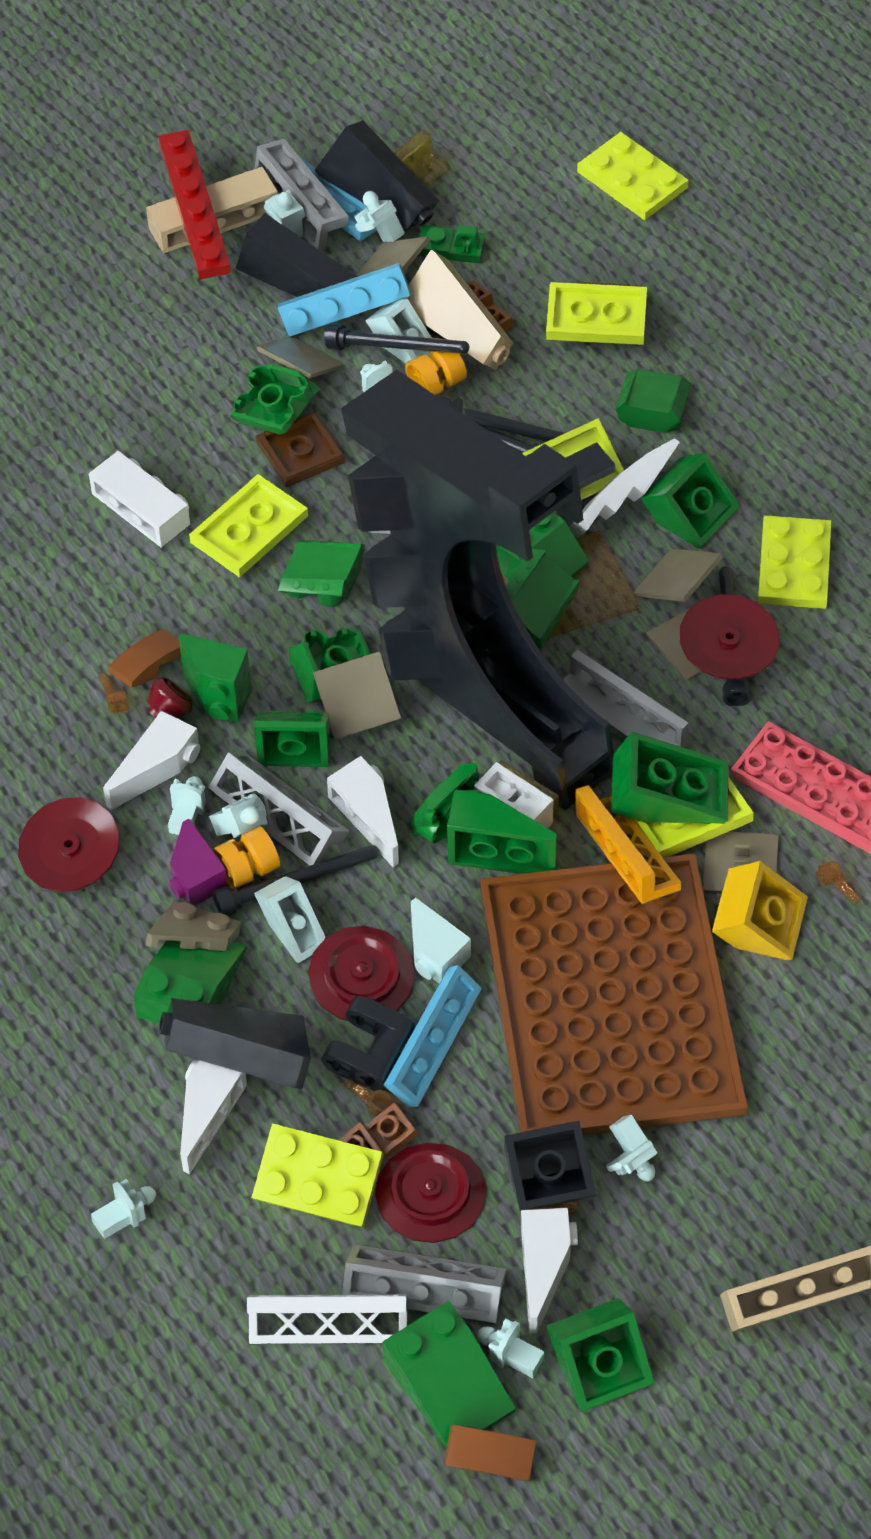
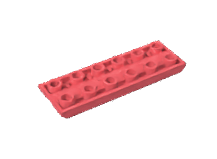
[730,721,871,854]

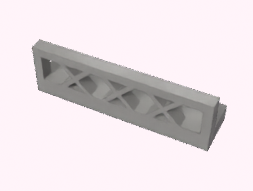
[254,139,349,252]
[563,650,688,748]
[208,752,349,865]
[342,1244,506,1323]

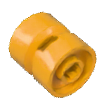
[405,351,467,395]
[213,826,280,889]

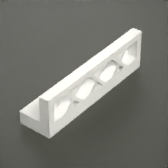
[247,1294,407,1344]

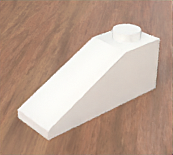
[103,711,200,809]
[327,756,399,867]
[180,1059,247,1174]
[521,1208,578,1334]

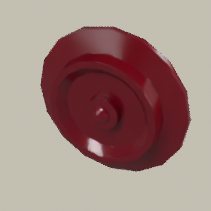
[680,594,779,680]
[18,797,120,892]
[308,926,415,1021]
[375,1142,486,1243]

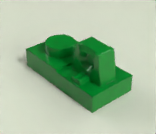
[418,225,486,264]

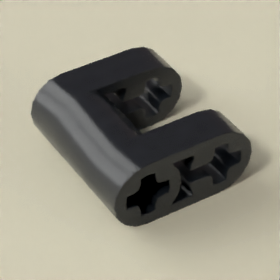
[321,996,416,1092]

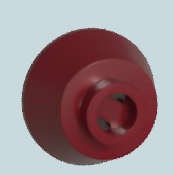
[147,677,193,719]

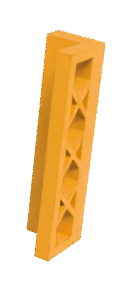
[576,785,681,904]

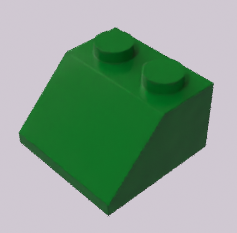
[640,453,740,548]
[496,512,589,578]
[179,633,252,722]
[254,710,331,767]
[547,1298,655,1412]

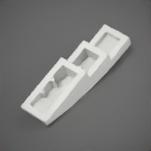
[569,438,680,538]

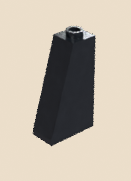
[314,120,439,230]
[236,213,358,297]
[159,998,311,1089]

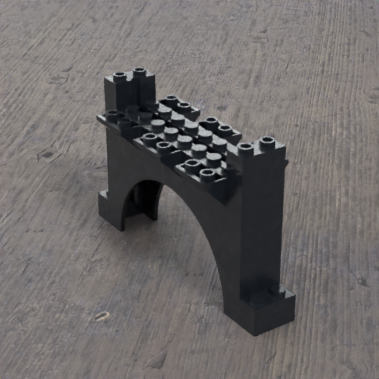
[341,369,614,811]

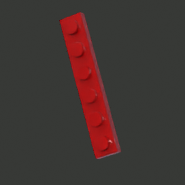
[158,129,231,280]

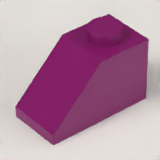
[168,819,228,906]

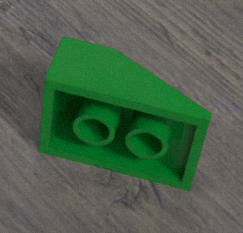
[611,732,728,824]
[447,790,557,874]
[133,940,247,1024]
[382,1301,516,1449]

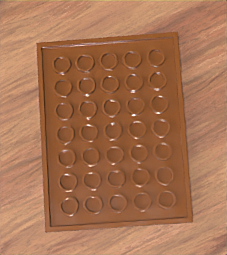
[480,854,748,1135]

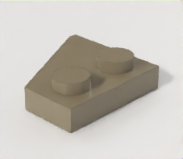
[146,901,241,951]

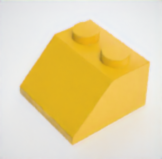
[712,861,808,960]

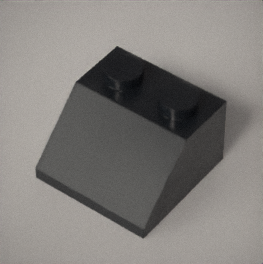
[504,1121,596,1212]

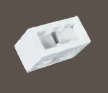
[474,762,553,828]

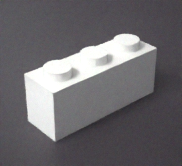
[89,451,190,548]

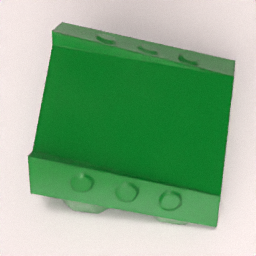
[229,363,320,435]
[615,369,691,433]
[278,540,365,607]
[506,548,580,648]
[289,628,371,702]
[409,762,480,844]

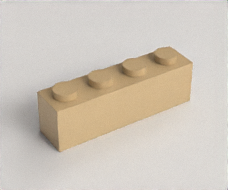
[146,167,278,253]
[720,1246,871,1332]

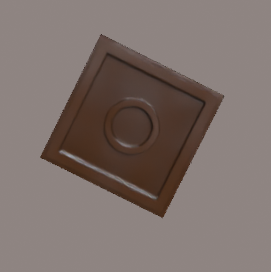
[256,411,345,487]

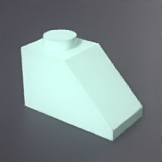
[365,298,432,363]
[254,876,326,963]
[411,897,471,984]

